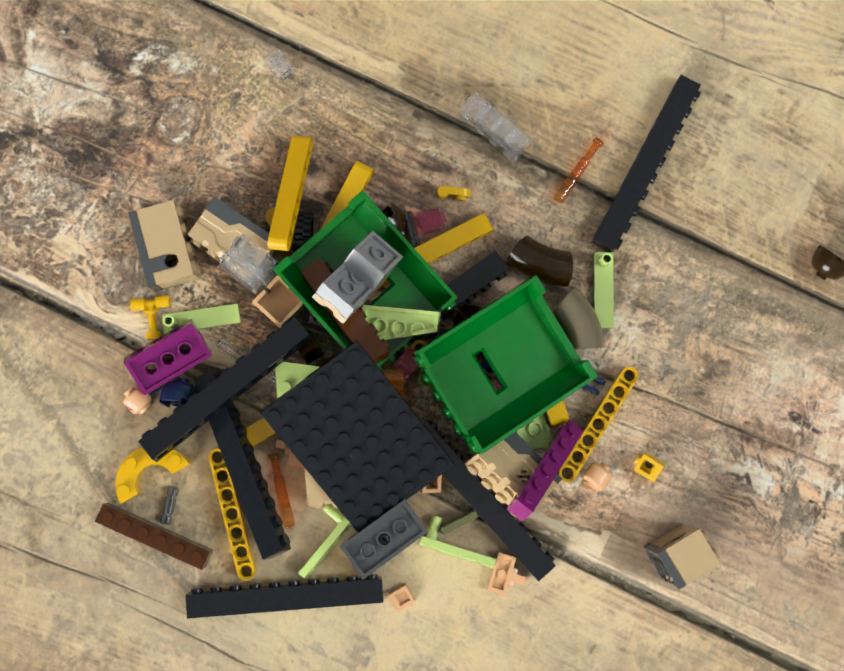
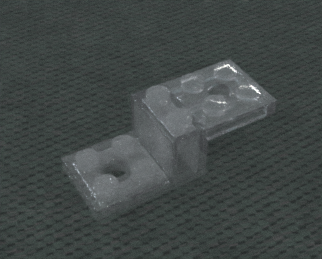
[218,234,279,296]

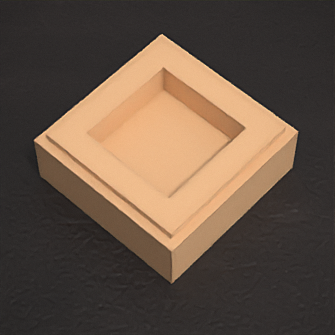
[389,584,416,611]

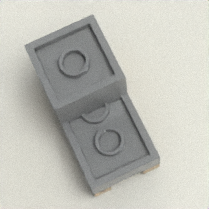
[312,231,403,324]

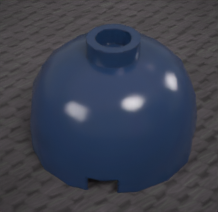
[159,378,197,408]

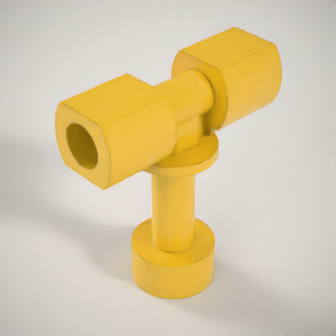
[130,295,172,340]

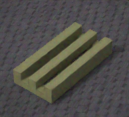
[440,510,478,535]

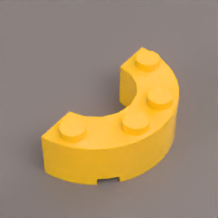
[115,447,193,504]

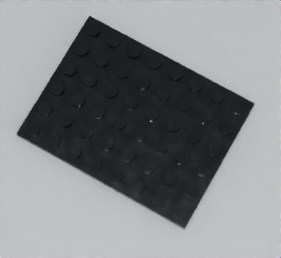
[260,340,454,532]

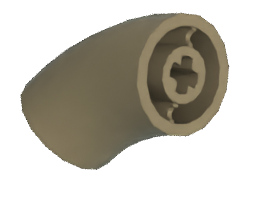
[552,287,605,349]

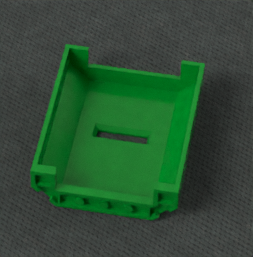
[273,190,458,371]
[414,275,598,454]

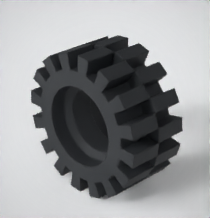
[295,211,314,246]

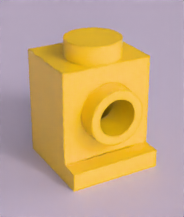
[634,451,666,482]

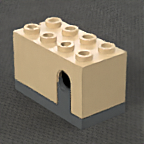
[128,200,201,291]
[643,524,721,590]

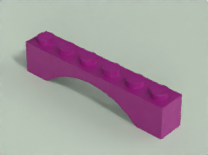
[507,419,584,522]

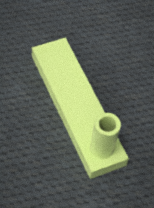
[593,252,614,329]
[162,304,241,334]
[298,504,351,578]
[419,515,497,568]

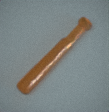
[554,137,604,203]
[267,452,295,529]

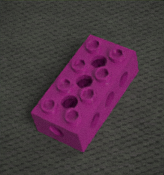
[123,319,212,395]

